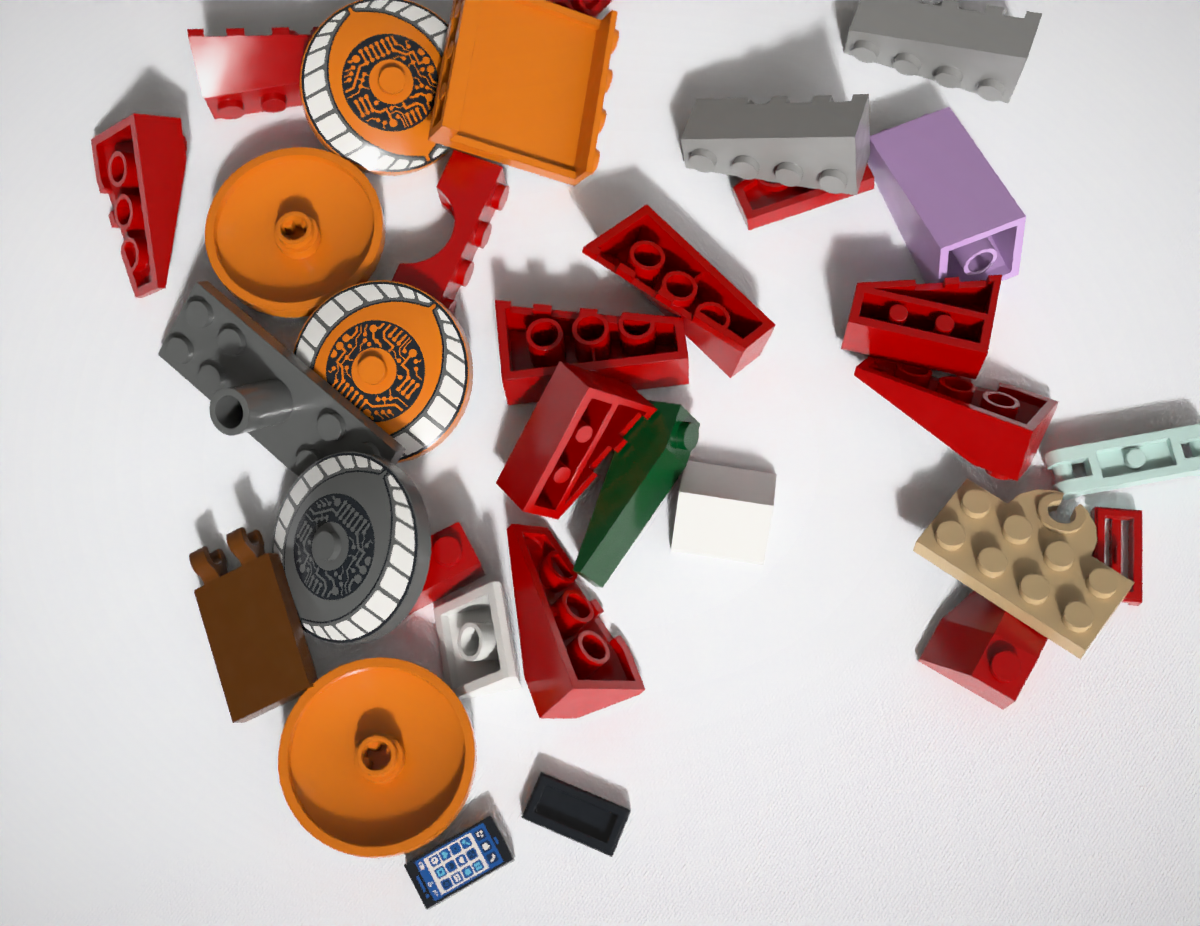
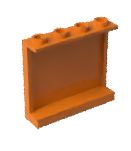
[428,0,619,186]

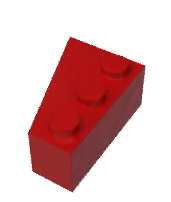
[496,361,657,520]

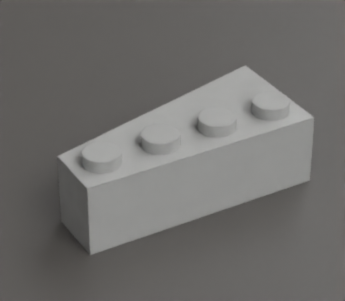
[844,0,1043,104]
[681,94,870,196]

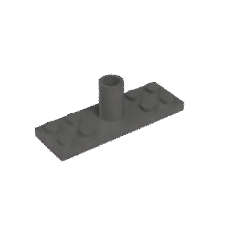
[158,281,406,477]

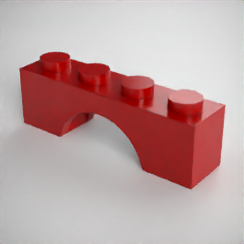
[391,150,509,315]

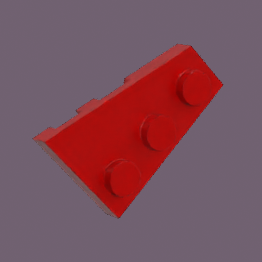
[733,164,874,231]

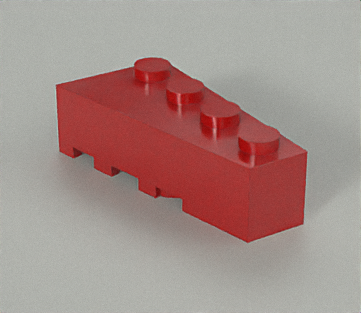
[495,300,689,406]

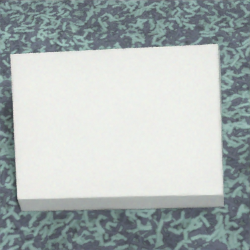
[671,461,777,565]
[433,581,522,700]

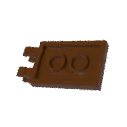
[189,527,318,723]

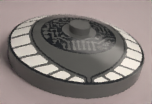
[272,452,431,645]

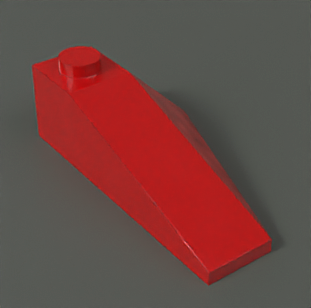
[91,113,187,298]
[854,356,1059,481]
[507,524,646,719]
[918,590,1048,710]

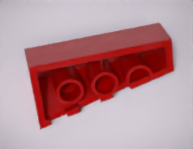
[187,27,319,120]
[582,204,776,378]

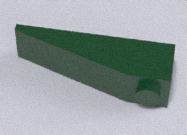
[573,400,700,588]

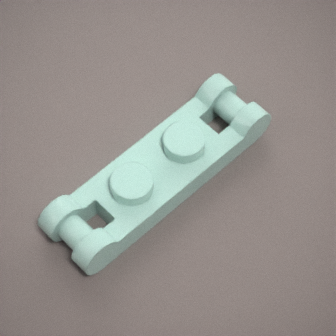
[1044,424,1200,501]

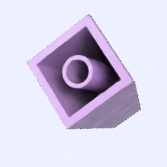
[868,106,1026,284]

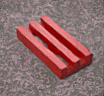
[1090,506,1143,606]

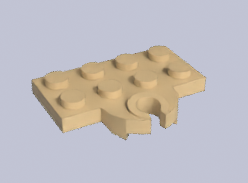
[913,478,1134,660]

